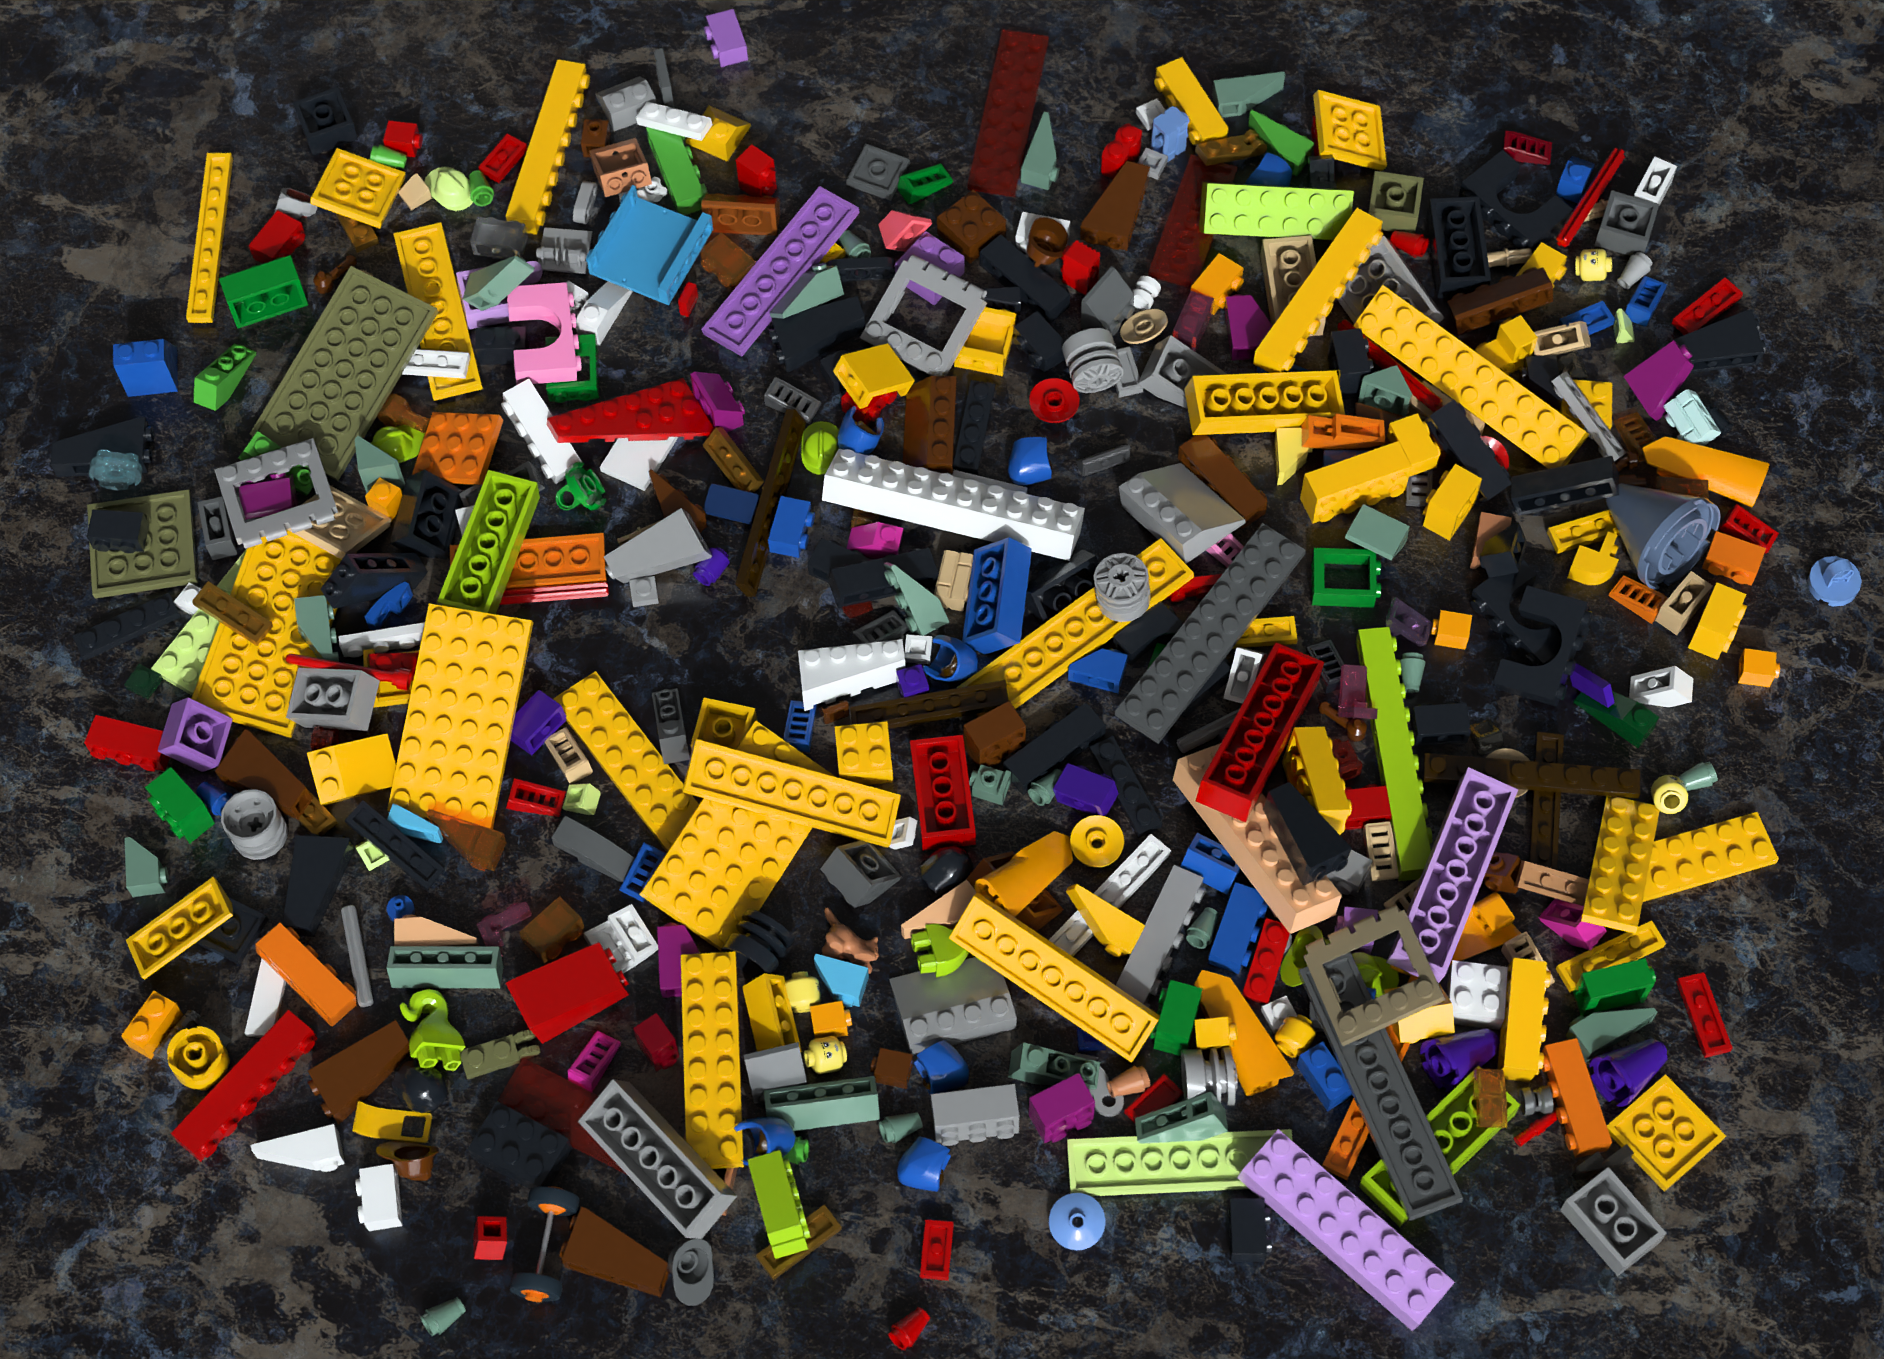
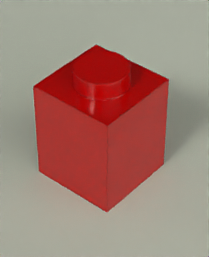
[383,120,423,157]
[473,1216,507,1260]

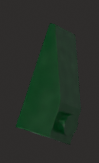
[1573,691,1659,748]

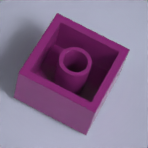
[1029,1073,1095,1144]

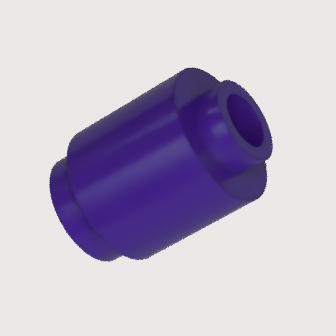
[693,547,730,586]

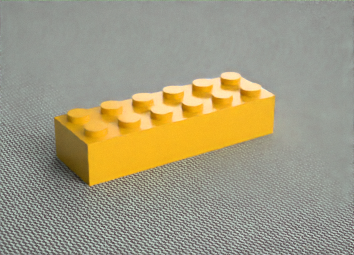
[1184,371,1345,435]

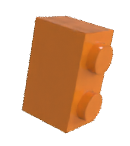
[1702,531,1766,586]

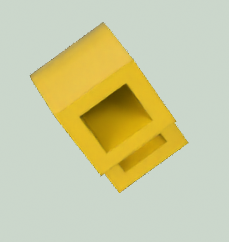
[1567,531,1619,585]

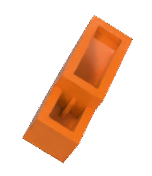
[1301,414,1385,449]

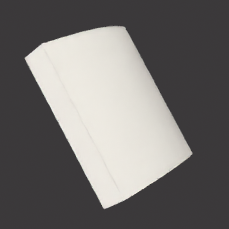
[584,904,658,973]

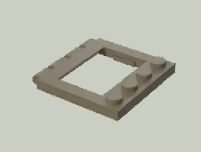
[1303,904,1446,1046]

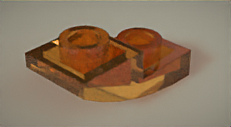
[1474,1069,1507,1128]

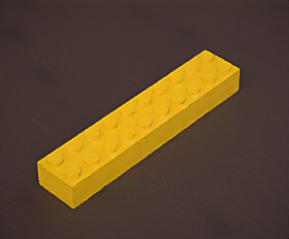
[1353,285,1589,469]

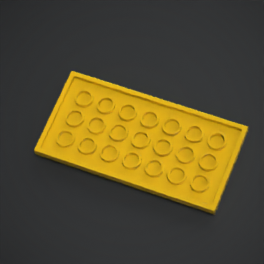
[191,530,357,738]
[387,604,533,829]
[639,721,835,951]

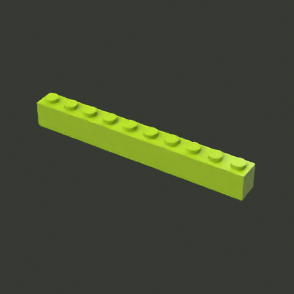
[1356,627,1432,881]

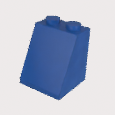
[113,339,178,397]

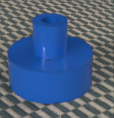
[387,895,415,922]

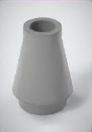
[1617,252,1652,289]

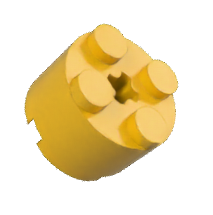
[167,1026,230,1091]

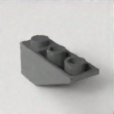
[652,688,690,764]

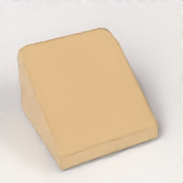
[398,173,432,210]

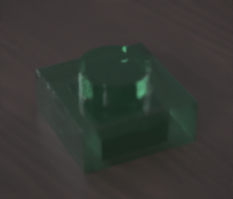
[124,664,163,700]

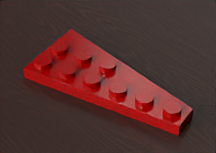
[546,378,715,443]

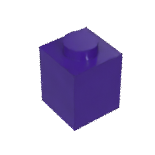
[896,664,929,698]

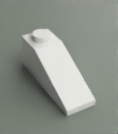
[576,281,633,345]
[251,1124,345,1172]

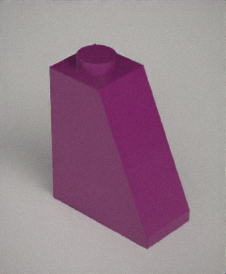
[1224,294,1273,361]
[1623,340,1694,421]
[657,923,700,998]

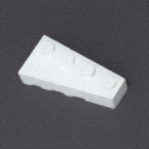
[501,379,582,484]
[798,639,906,711]

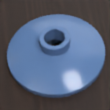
[1049,1193,1105,1250]

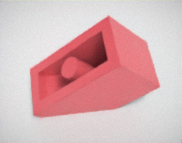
[879,210,932,252]

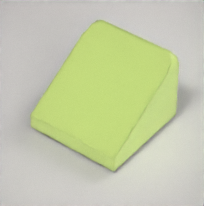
[1613,309,1635,343]
[562,783,600,815]
[355,840,389,871]

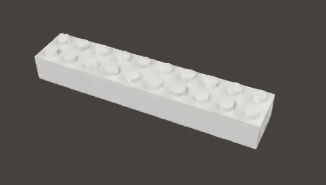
[822,449,1085,561]

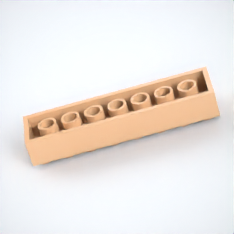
[1173,743,1342,934]

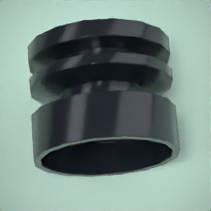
[721,909,794,978]

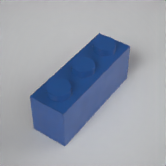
[1208,882,1268,974]

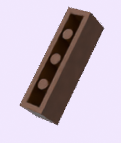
[1178,435,1268,530]

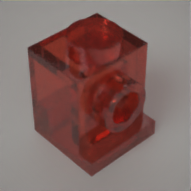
[1332,739,1363,781]

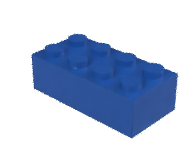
[962,537,1032,655]

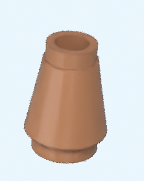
[1106,1066,1150,1098]

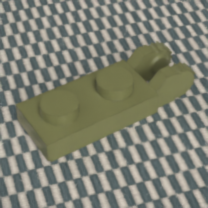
[461,1030,541,1079]

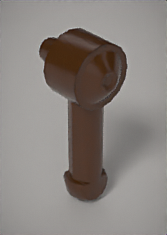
[313,255,357,294]
[1318,702,1367,742]

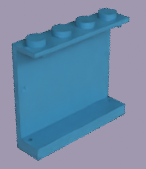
[586,185,713,305]

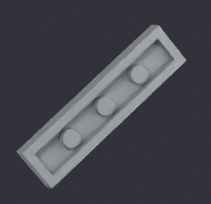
[1552,371,1626,461]

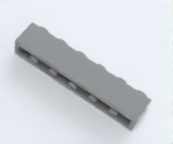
[1116,865,1206,1009]

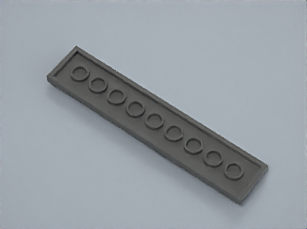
[1115,523,1306,744]
[1299,952,1463,1221]

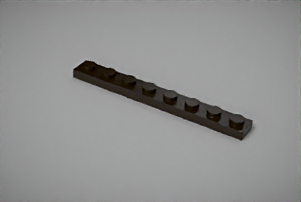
[735,409,806,597]
[1423,753,1640,798]

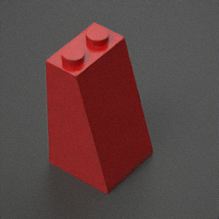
[506,942,629,1044]

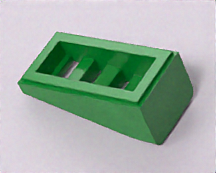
[897,164,953,204]

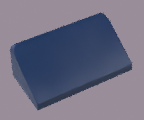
[703,483,759,525]

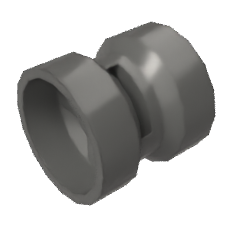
[1519,1085,1553,1116]

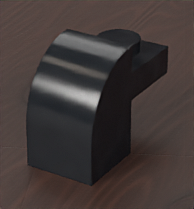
[1307,155,1338,189]

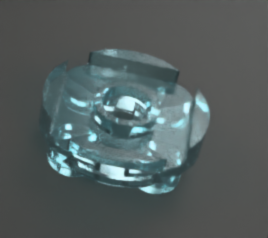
[89,449,142,490]

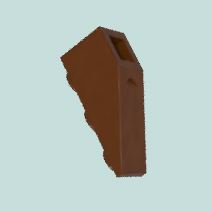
[648,469,707,533]

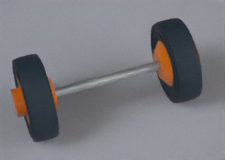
[510,1186,579,1302]

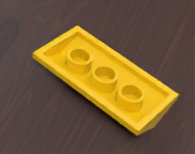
[126,876,233,980]

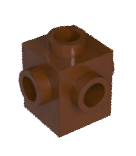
[1483,852,1521,894]

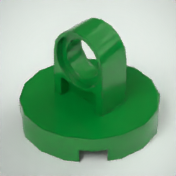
[556,462,606,510]

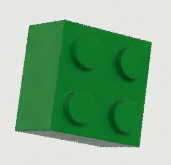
[145,767,215,844]
[1150,980,1203,1056]

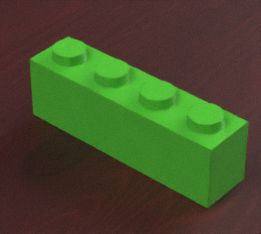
[646,127,708,215]

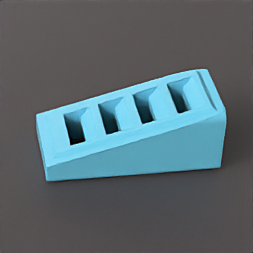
[387,803,443,843]

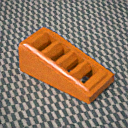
[1608,575,1668,624]

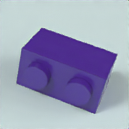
[510,690,567,756]
[1053,763,1119,817]

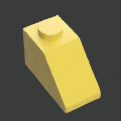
[1275,428,1312,485]

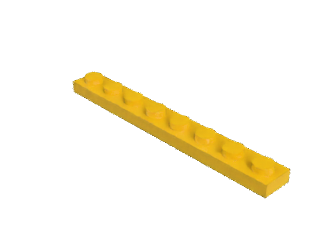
[186,153,233,323]

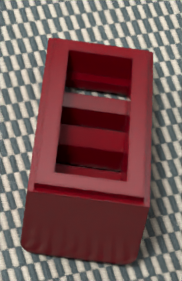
[1502,130,1552,165]

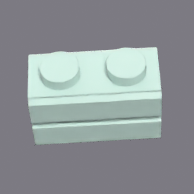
[1664,389,1721,446]

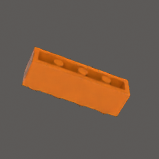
[255,923,357,1027]
[1542,1038,1612,1158]

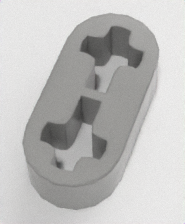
[573,181,597,224]

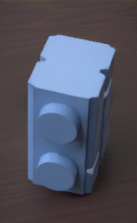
[1151,106,1190,162]

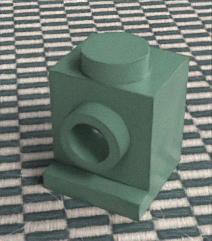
[969,765,1011,805]

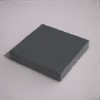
[654,48,674,108]
[846,144,910,201]

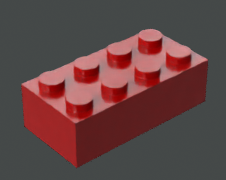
[910,735,976,851]

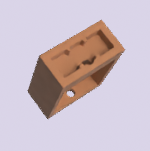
[589,138,652,197]

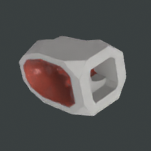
[274,188,318,220]

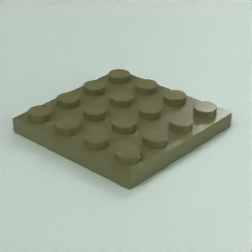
[87,490,198,599]

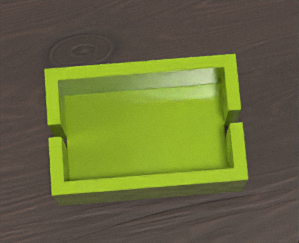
[747,1150,811,1259]

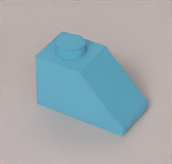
[814,954,869,1007]

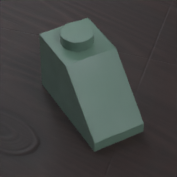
[125,837,169,897]

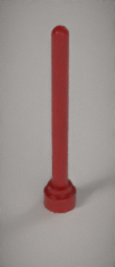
[285,653,412,691]

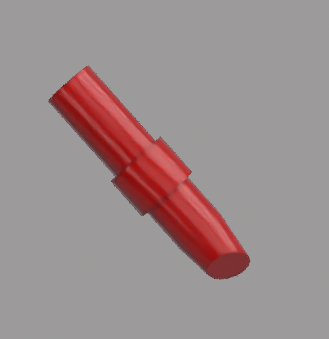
[1514,1110,1557,1147]

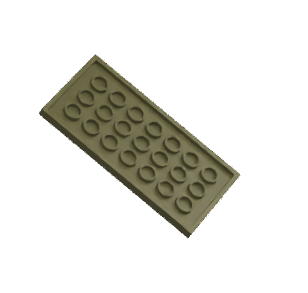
[250,266,439,481]

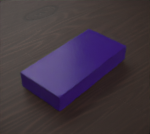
[1570,663,1615,708]

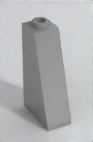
[604,508,713,583]

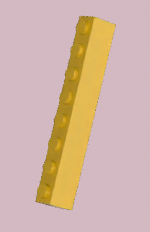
[506,59,590,235]
[1253,208,1383,373]

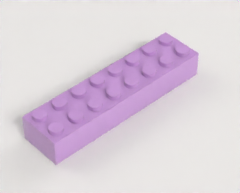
[1386,767,1518,984]
[1237,1129,1455,1331]

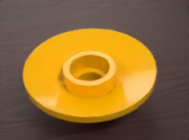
[1070,815,1124,867]

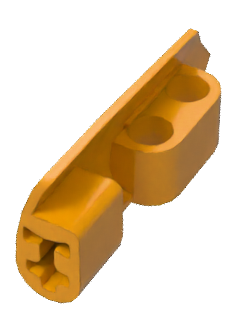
[1642,436,1769,508]
[975,831,1073,917]
[1390,892,1522,978]
[1194,970,1294,1096]

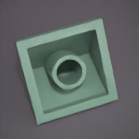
[1358,365,1412,417]
[355,436,405,493]
[1345,504,1410,560]

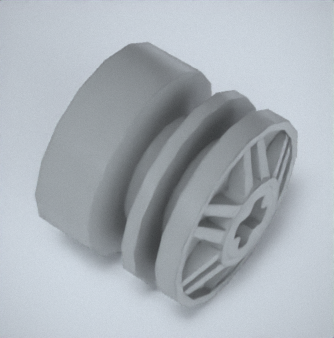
[1062,328,1123,393]
[1094,553,1151,622]
[221,789,288,860]
[1181,1047,1238,1106]

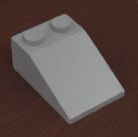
[1138,335,1228,409]

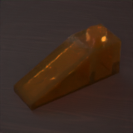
[427,809,507,871]

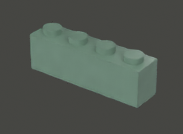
[387,946,504,988]
[764,1076,880,1131]

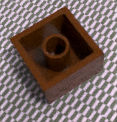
[937,190,1006,264]
[964,701,1026,770]

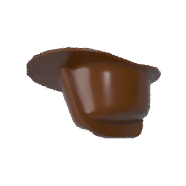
[1026,217,1068,267]
[376,1141,439,1181]

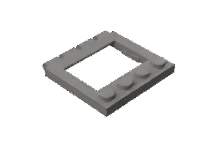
[860,254,987,376]
[215,438,338,549]

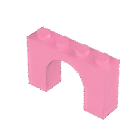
[507,282,581,385]

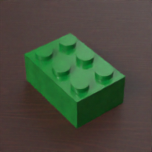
[219,255,308,329]

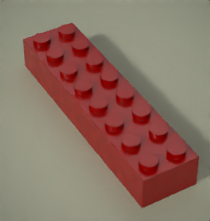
[1195,642,1325,823]

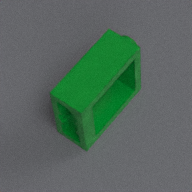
[546,334,599,402]
[1311,548,1381,608]
[1573,958,1656,1017]

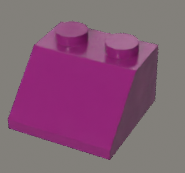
[690,372,745,433]
[239,473,299,520]

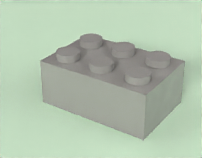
[286,668,380,731]
[931,1084,1019,1146]
[1561,1167,1666,1276]

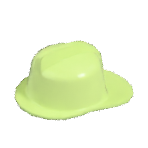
[424,167,473,211]

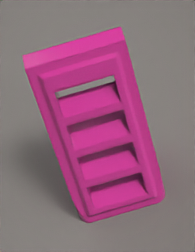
[568,1030,621,1093]

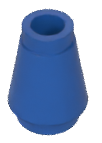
[196,782,233,816]

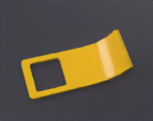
[352,1101,432,1143]

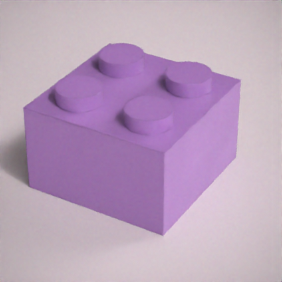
[895,231,964,305]
[158,698,233,772]

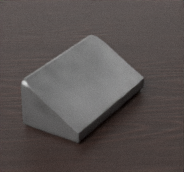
[1077,445,1130,476]

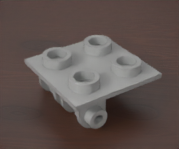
[536,228,593,274]

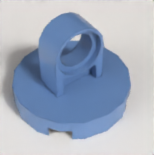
[1807,556,1862,607]

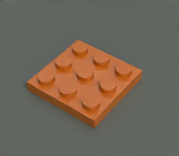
[412,412,503,485]

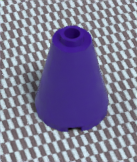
[1420,1028,1500,1092]
[1590,1038,1667,1107]

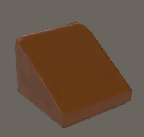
[819,699,849,724]

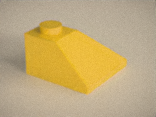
[685,106,751,161]

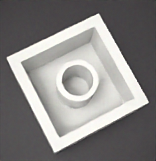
[1446,960,1508,1030]

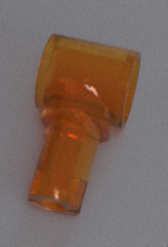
[377,394,429,433]

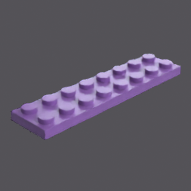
[701,186,860,357]

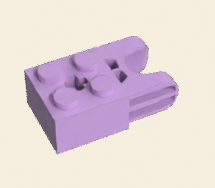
[456,261,542,330]

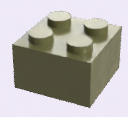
[1368,171,1424,233]

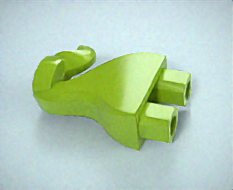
[911,924,983,978]
[400,989,465,1071]

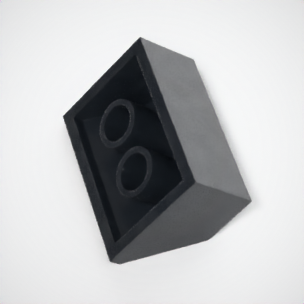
[390,470,463,560]
[1025,549,1099,625]

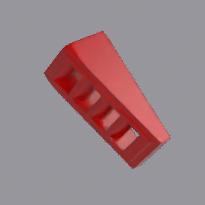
[1718,504,1779,554]
[506,778,566,817]

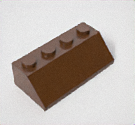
[1447,267,1553,335]
[903,376,957,475]

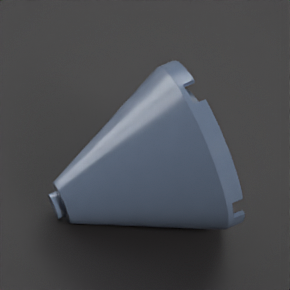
[1606,483,1720,589]

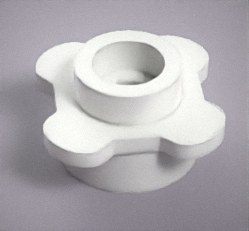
[638,177,667,203]

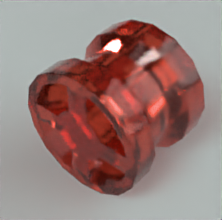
[311,726,339,751]

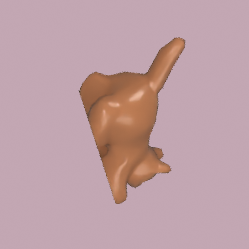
[822,908,879,974]

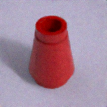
[1390,230,1429,258]
[888,1307,930,1350]

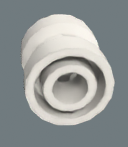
[1132,276,1161,310]

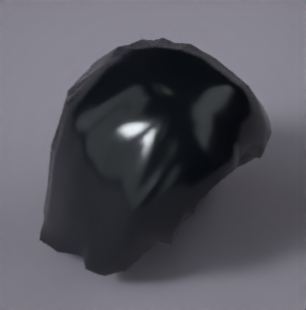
[919,846,974,895]
[391,1059,448,1113]

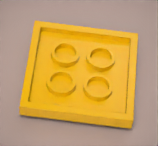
[1313,90,1387,171]
[310,148,406,229]
[1607,1074,1726,1192]

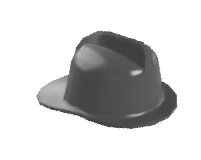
[668,1238,714,1306]

